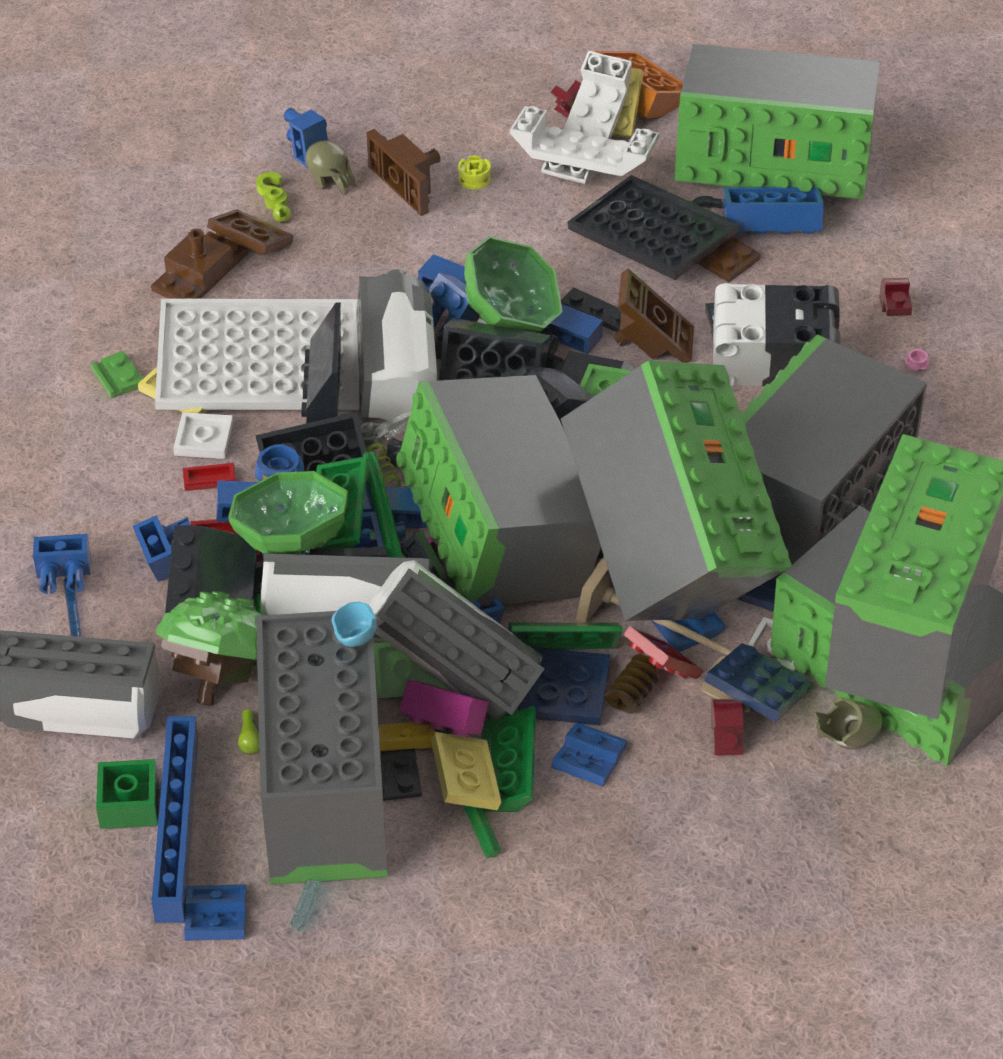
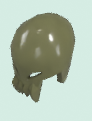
[305,141,356,194]
[814,697,882,749]

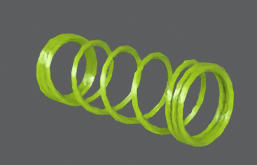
[366,443,401,487]

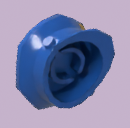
[255,444,304,482]

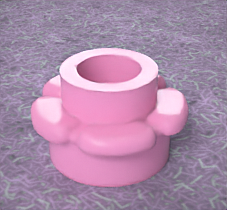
[905,349,930,371]

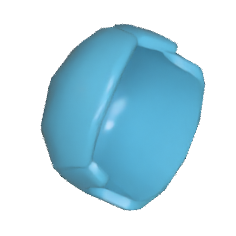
[332,601,377,647]

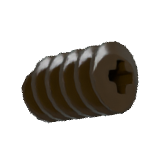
[604,654,660,714]

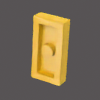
[379,721,435,751]

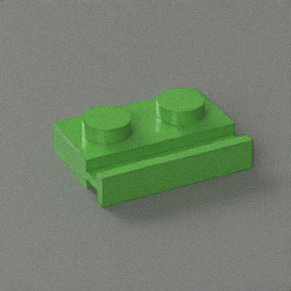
[91,350,143,399]

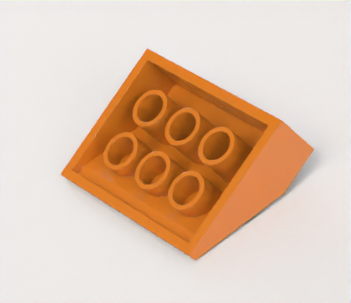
[593,51,683,120]

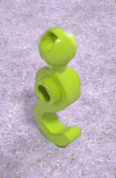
[256,172,291,223]

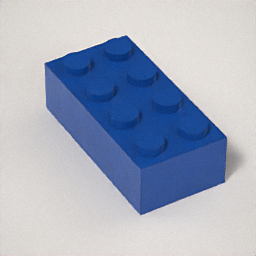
[723,187,823,234]

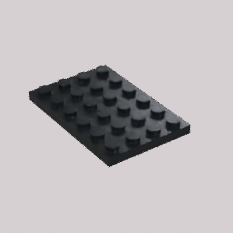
[567,175,739,280]

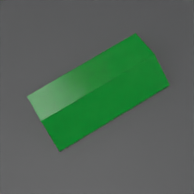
[316,457,368,548]
[508,622,623,650]
[483,706,536,812]

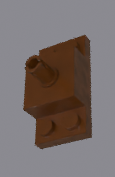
[366,129,441,216]
[151,229,248,299]
[614,268,694,363]
[160,638,257,706]

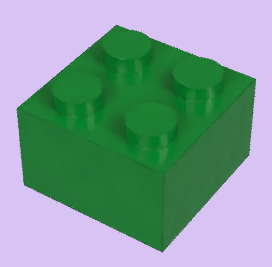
[96,759,159,829]

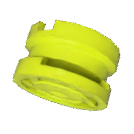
[458,155,491,189]

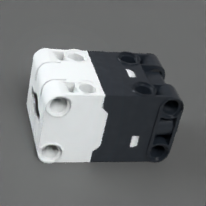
[713,283,840,386]

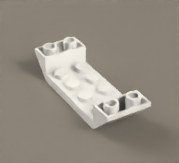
[541,51,632,184]
[510,106,659,176]

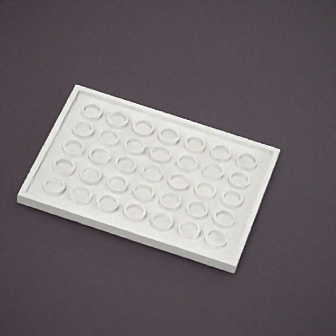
[155,299,359,410]

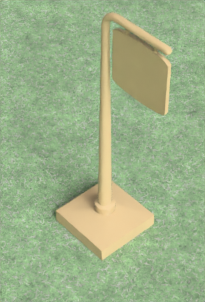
[576,557,751,712]

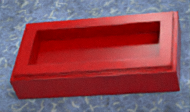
[183,463,236,491]

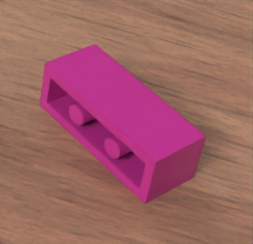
[399,679,489,738]

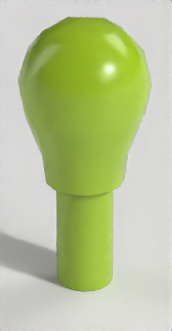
[238,709,260,755]

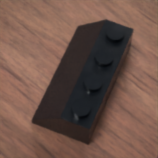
[512,366,594,429]

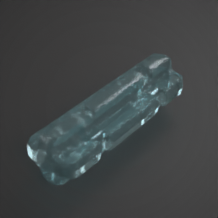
[290,879,321,932]

